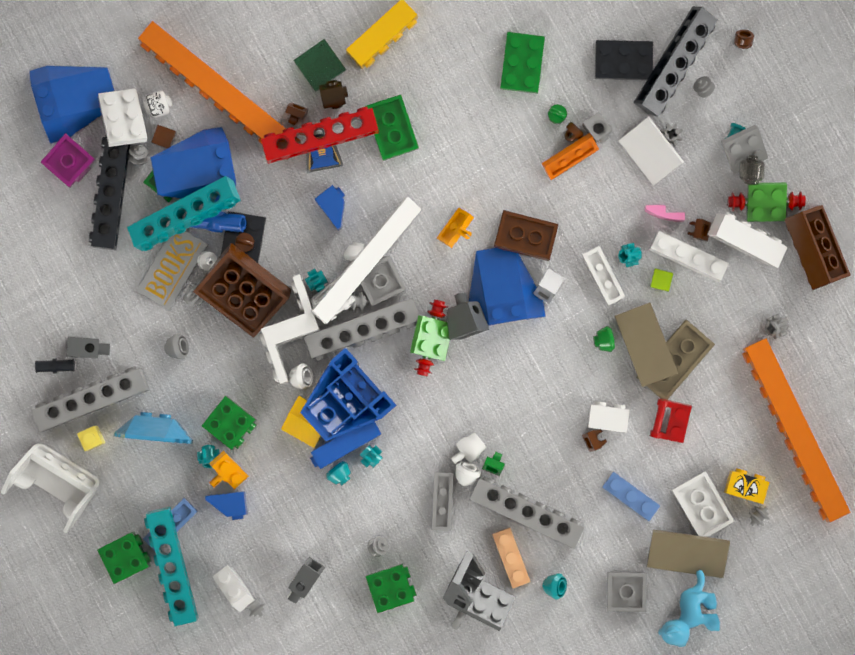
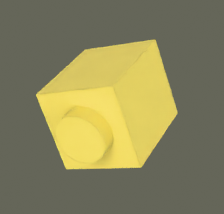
[77,426,105,451]

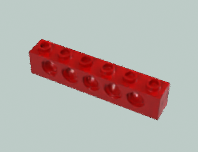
[261,107,379,164]

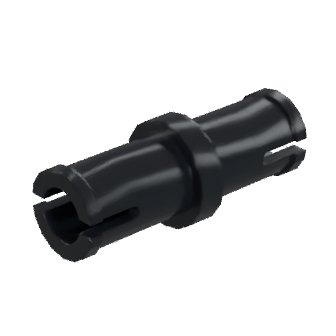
[35,358,75,374]

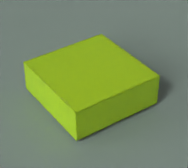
[650,269,673,292]

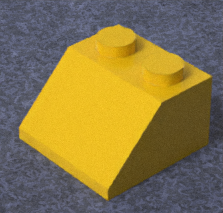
[281,396,321,448]

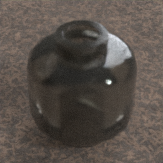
[739,155,765,185]

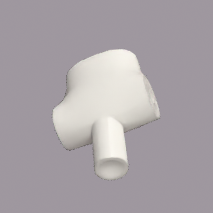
[451,432,486,464]

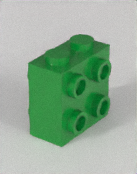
[202,396,257,450]
[97,532,152,584]
[365,563,417,613]

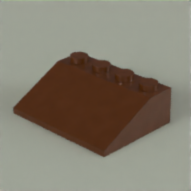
[193,243,292,338]

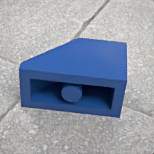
[315,185,345,231]
[205,491,248,520]

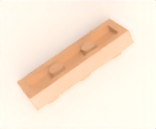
[492,527,531,588]

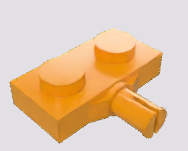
[437,208,474,248]
[209,450,249,489]

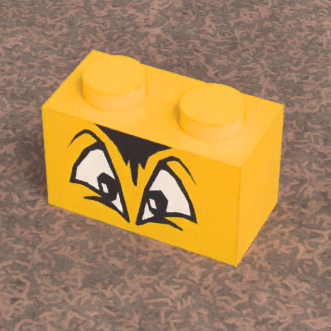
[724,468,770,504]

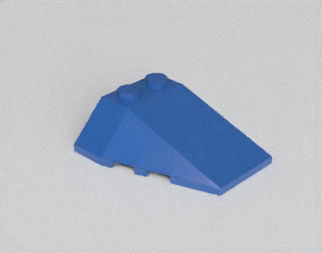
[29,66,115,144]
[150,127,236,202]
[468,248,546,326]
[300,348,397,442]

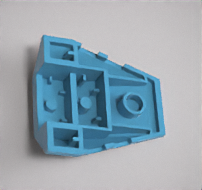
[114,412,193,444]

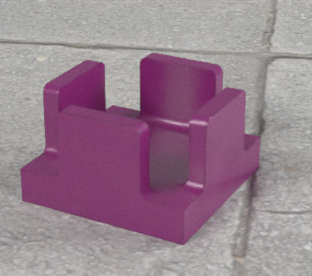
[40,133,95,188]

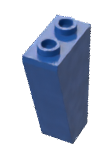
[310,422,382,469]

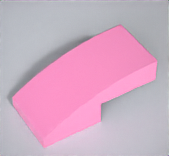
[644,205,685,222]

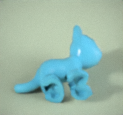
[658,570,720,647]

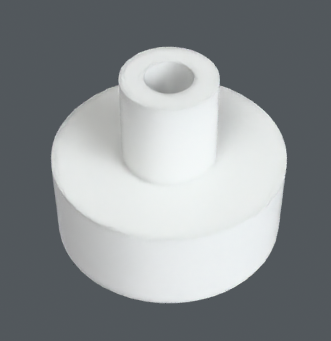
[197,251,218,271]

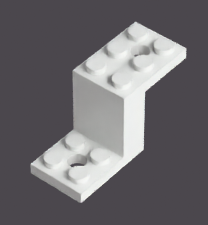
[259,274,321,385]

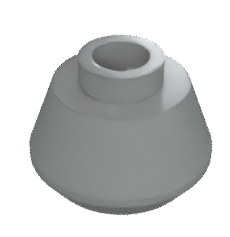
[164,333,189,359]

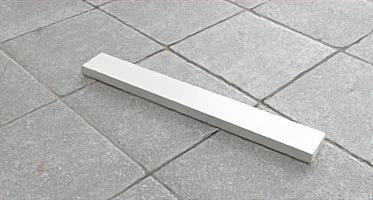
[311,197,421,324]

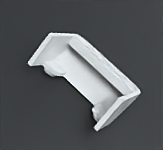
[1,444,99,533]

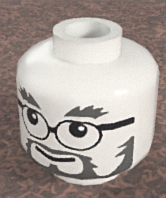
[143,91,173,118]

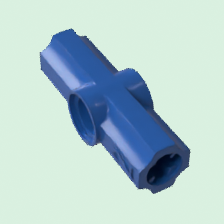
[189,211,246,233]

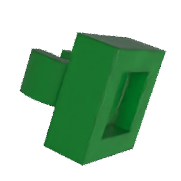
[482,451,505,476]

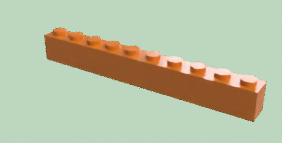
[138,21,301,160]
[742,338,851,522]

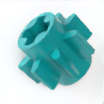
[618,243,642,267]
[305,268,328,293]
[197,445,220,468]
[360,445,383,468]

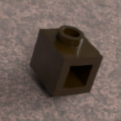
[319,80,348,109]

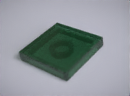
[293,39,346,92]

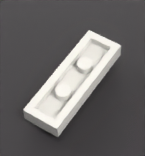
[582,246,625,306]

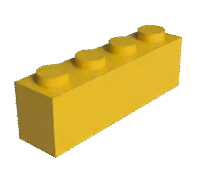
[346,0,418,69]

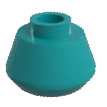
[326,461,351,486]
[542,573,567,600]

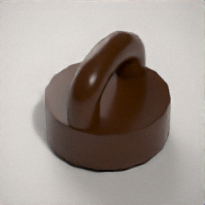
[734,29,754,49]
[564,122,584,142]
[235,233,254,252]

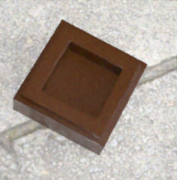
[151,125,176,149]

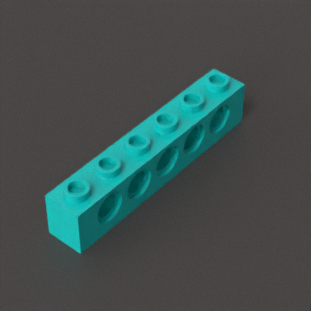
[127,176,241,251]
[144,506,199,627]

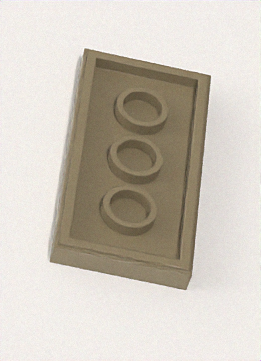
[614,302,678,388]
[636,319,715,400]
[647,530,730,578]

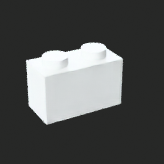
[587,401,630,433]
[212,565,255,612]

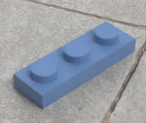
[602,472,660,521]
[143,498,198,551]

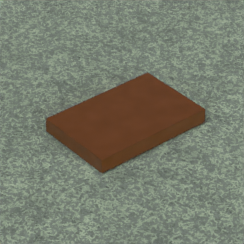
[494,210,559,261]

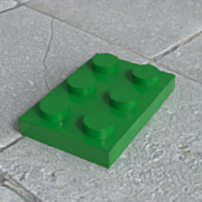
[500,32,545,94]
[365,94,419,161]

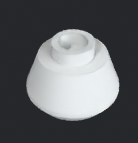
[343,242,364,261]
[288,363,313,390]
[456,462,481,486]

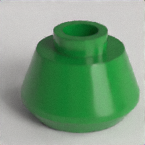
[593,326,615,352]

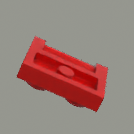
[649,398,692,443]

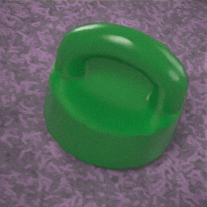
[548,104,567,124]

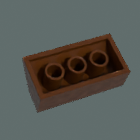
[784,205,851,290]

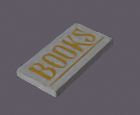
[137,231,209,310]

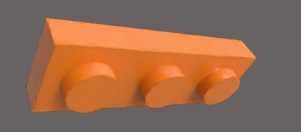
[541,133,599,180]

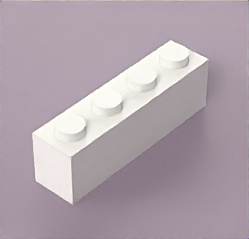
[708,212,787,268]
[649,231,729,282]

